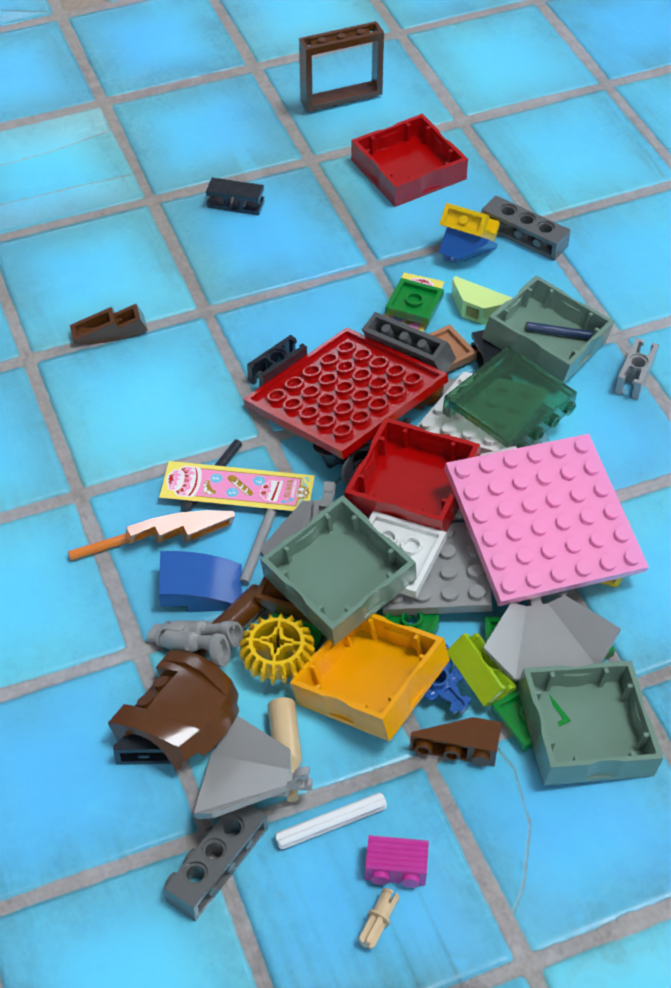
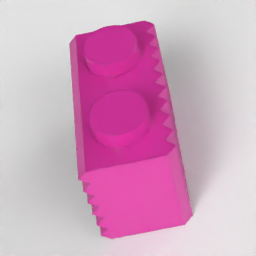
[365,835,429,888]

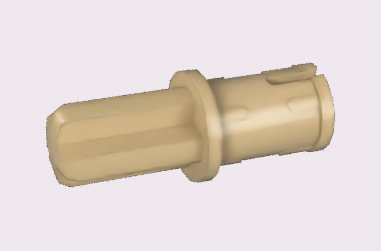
[358,888,400,949]

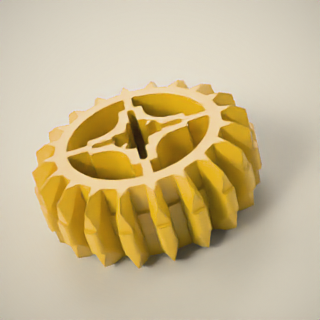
[239,613,315,685]

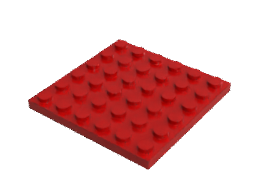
[243,327,449,459]

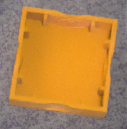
[290,614,450,742]

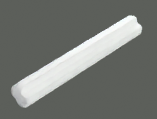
[275,793,387,849]

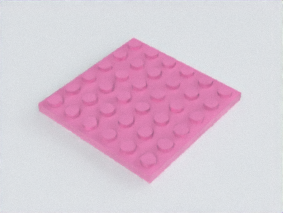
[444,434,649,606]

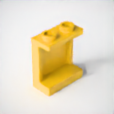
[439,203,500,242]

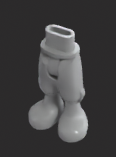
[147,620,243,667]

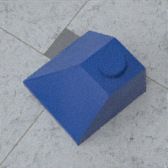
[439,227,498,264]

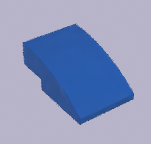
[159,551,242,612]

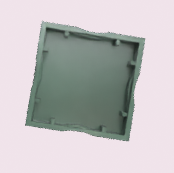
[482,275,615,386]
[260,495,417,645]
[517,661,664,786]

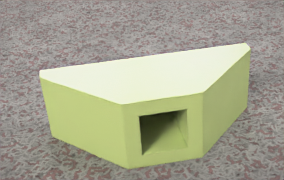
[452,276,512,325]

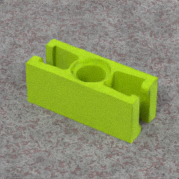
[447,633,517,707]

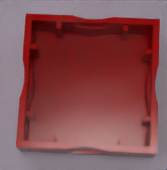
[351,113,468,207]
[344,417,480,533]

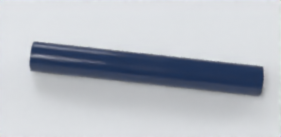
[525,322,594,340]

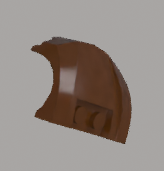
[108,650,239,770]

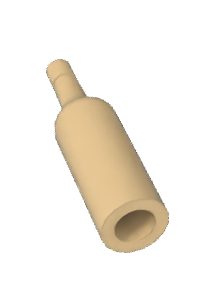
[267,697,302,802]

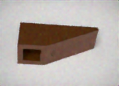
[410,717,502,767]

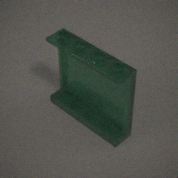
[442,346,577,448]

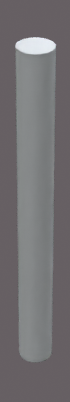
[239,509,277,586]

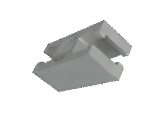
[615,338,659,400]

